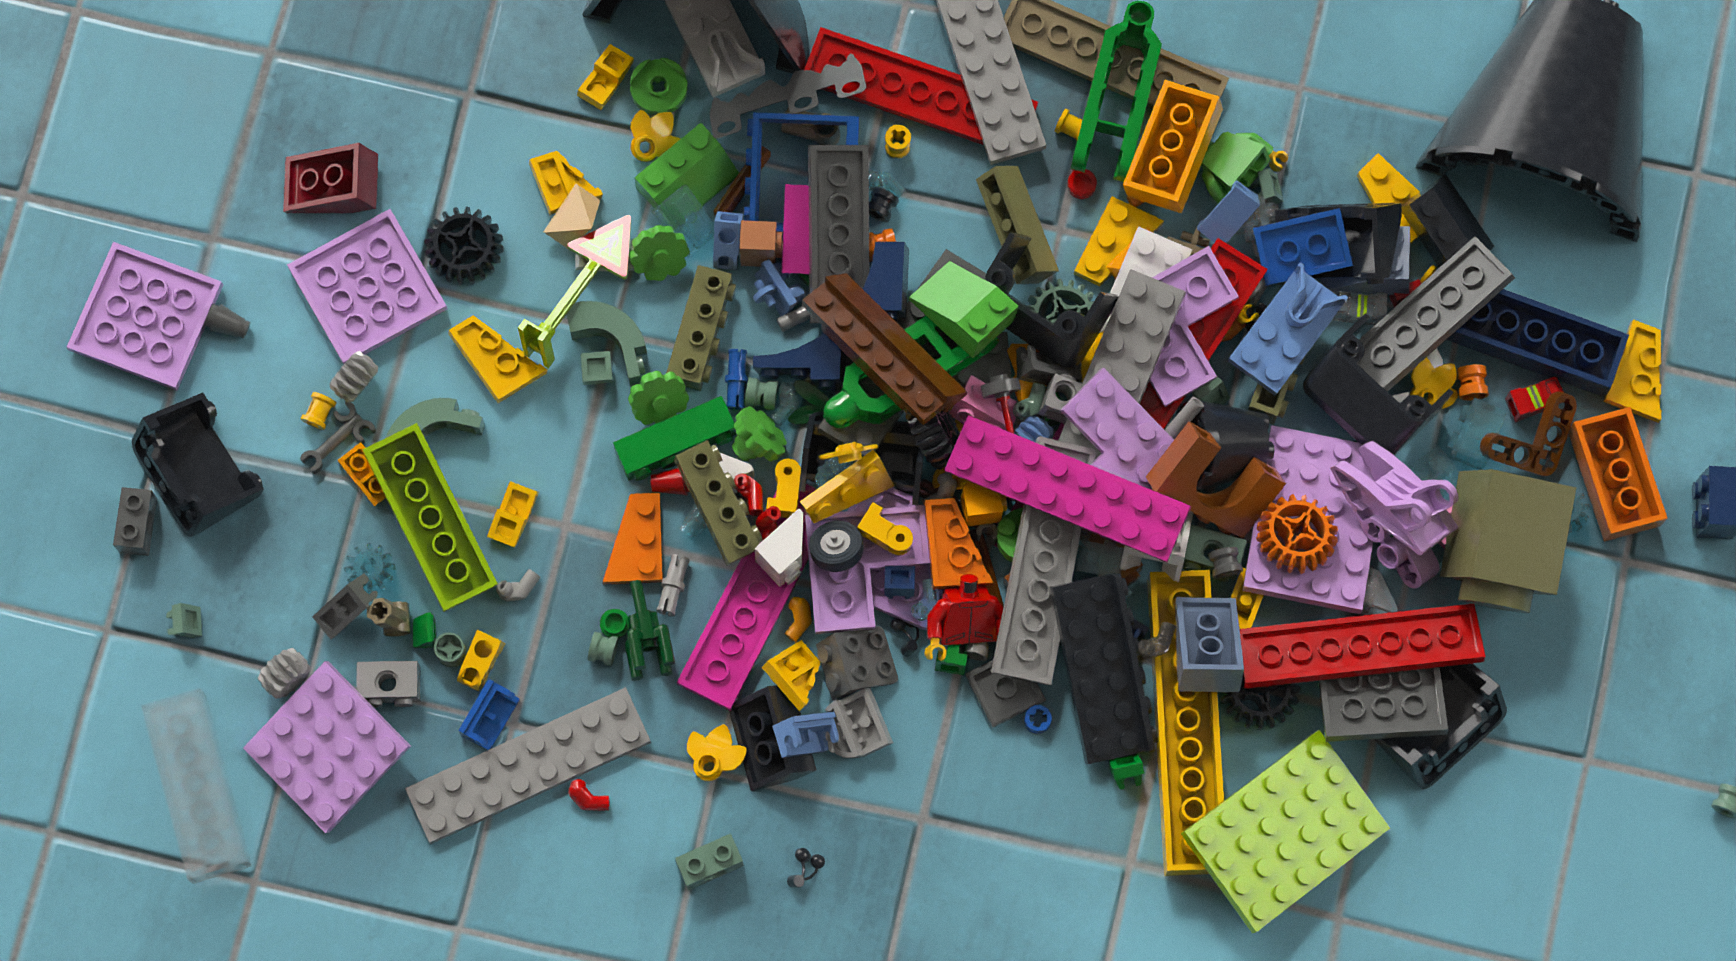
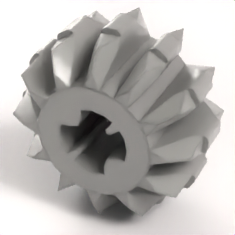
[330,351,378,403]
[258,648,311,699]

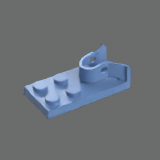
[1227,262,1348,396]

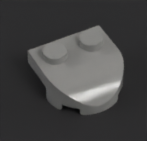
[825,688,893,758]

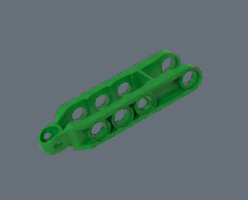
[1070,0,1162,182]
[824,316,999,429]

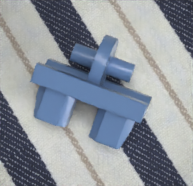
[753,259,805,316]

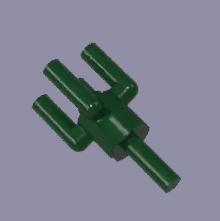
[625,580,675,681]

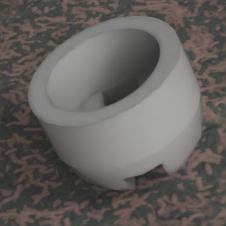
[963,642,989,661]

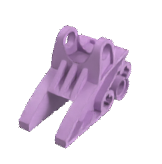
[1330,441,1458,589]

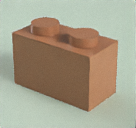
[740,220,783,267]

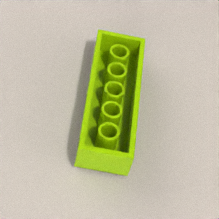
[363,423,498,612]

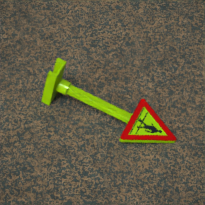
[518,215,631,369]

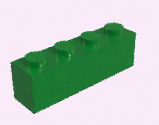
[613,396,737,481]

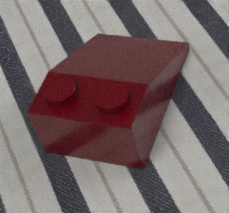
[283,143,378,213]

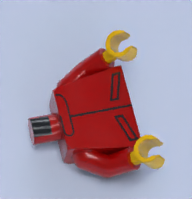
[924,574,1003,661]

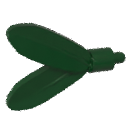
[788,380,830,424]

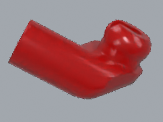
[734,473,763,516]
[756,506,781,540]
[568,779,610,811]

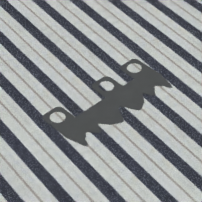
[709,53,866,138]

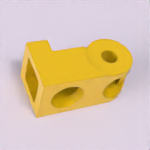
[766,458,801,518]
[857,502,913,555]
[457,630,506,691]

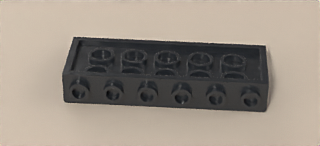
[1050,573,1158,764]

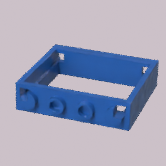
[744,112,859,232]

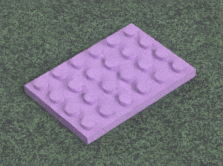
[1242,425,1375,614]

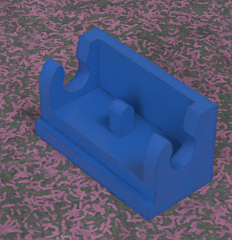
[458,679,520,750]

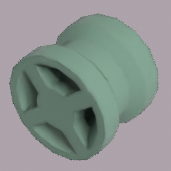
[587,632,619,666]
[1711,783,1736,819]

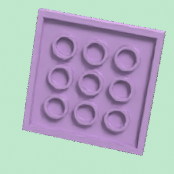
[287,209,448,364]
[67,242,223,391]
[243,661,411,833]

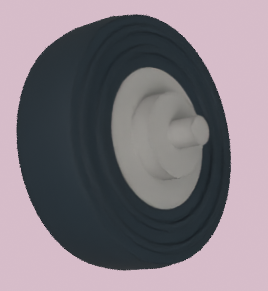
[809,521,864,572]

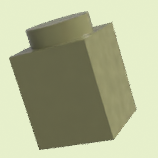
[1439,469,1576,613]

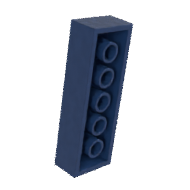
[1446,289,1629,397]

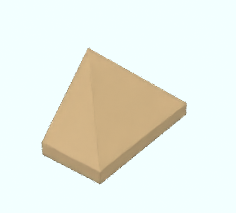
[543,184,600,249]

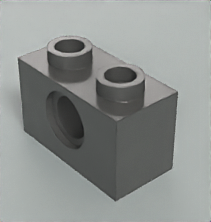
[113,487,157,556]

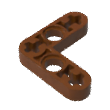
[1480,391,1577,476]

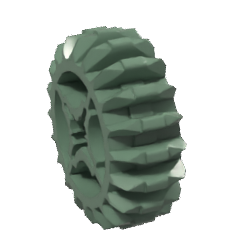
[1027,279,1094,323]

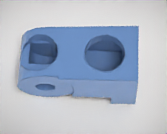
[713,211,743,270]

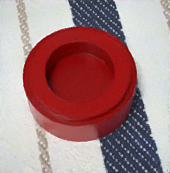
[1067,169,1097,199]

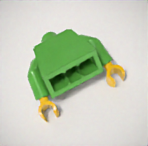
[1201,132,1288,204]

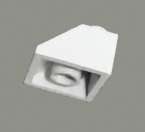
[755,508,803,587]

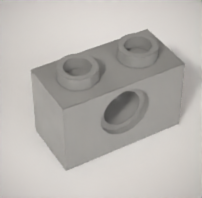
[356,661,420,708]

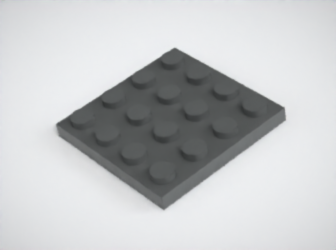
[1318,667,1448,742]

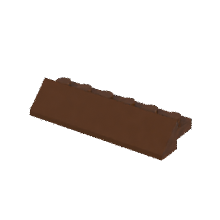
[802,273,967,425]

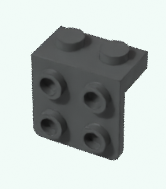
[816,626,898,701]

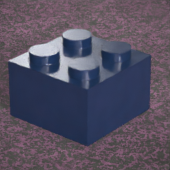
[1692,466,1736,539]

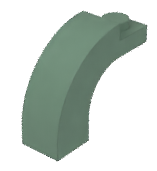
[566,301,647,386]
[386,398,485,438]

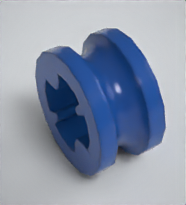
[1024,705,1052,734]

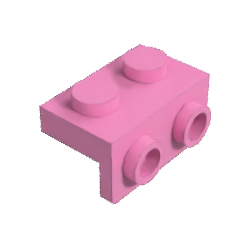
[950,375,1017,430]

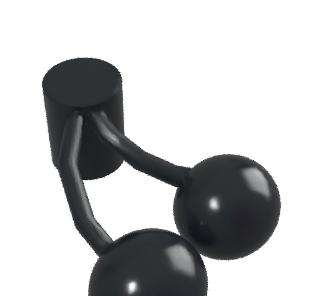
[890,618,919,657]
[787,848,825,887]

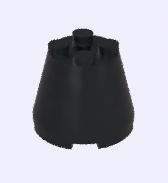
[1178,400,1275,490]

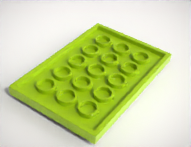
[1181,730,1390,934]

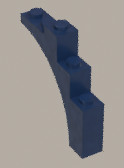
[753,242,909,391]

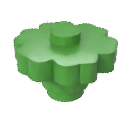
[629,225,690,281]
[628,371,689,425]
[732,406,787,462]

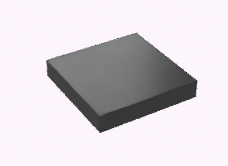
[965,660,1046,728]

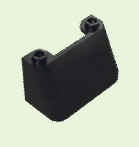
[1275,203,1402,284]
[132,392,264,537]
[1374,663,1507,789]

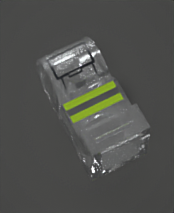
[1333,291,1388,326]

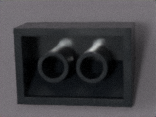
[1402,174,1494,268]
[729,685,817,791]

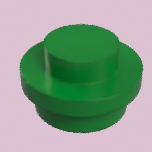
[600,609,629,638]

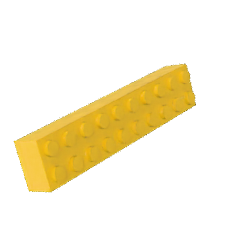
[1147,570,1224,876]

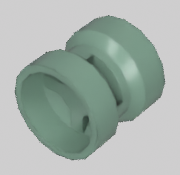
[745,377,778,410]
[434,632,467,668]

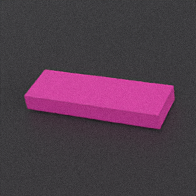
[781,184,809,274]

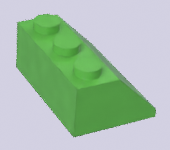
[634,123,739,230]

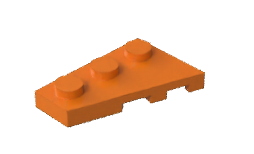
[603,493,663,585]
[924,498,993,590]

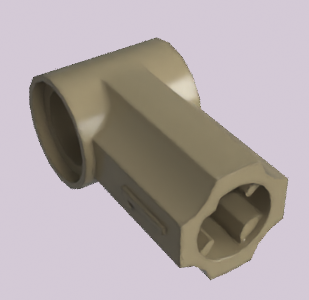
[781,107,841,145]
[367,598,410,637]

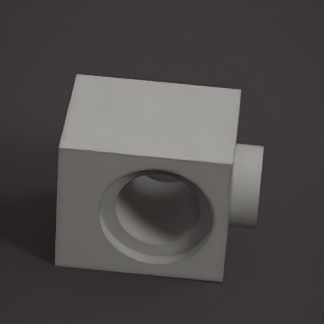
[1038,373,1082,424]

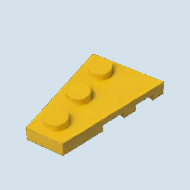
[1357,153,1420,244]
[1074,196,1164,287]
[448,315,548,403]
[1603,319,1661,423]
[800,450,894,524]

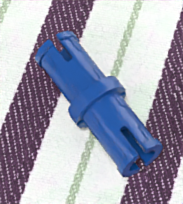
[725,349,748,410]

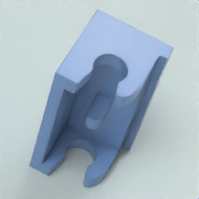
[1197,180,1260,243]
[772,712,839,758]

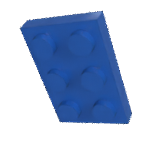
[1253,208,1353,286]

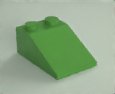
[909,261,1018,358]

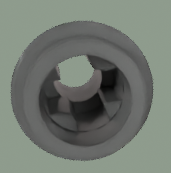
[204,304,251,338]

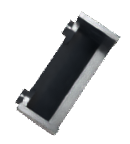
[985,232,1119,367]
[1303,313,1454,456]
[799,412,924,505]

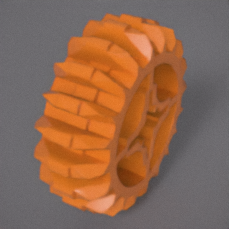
[1256,494,1338,574]

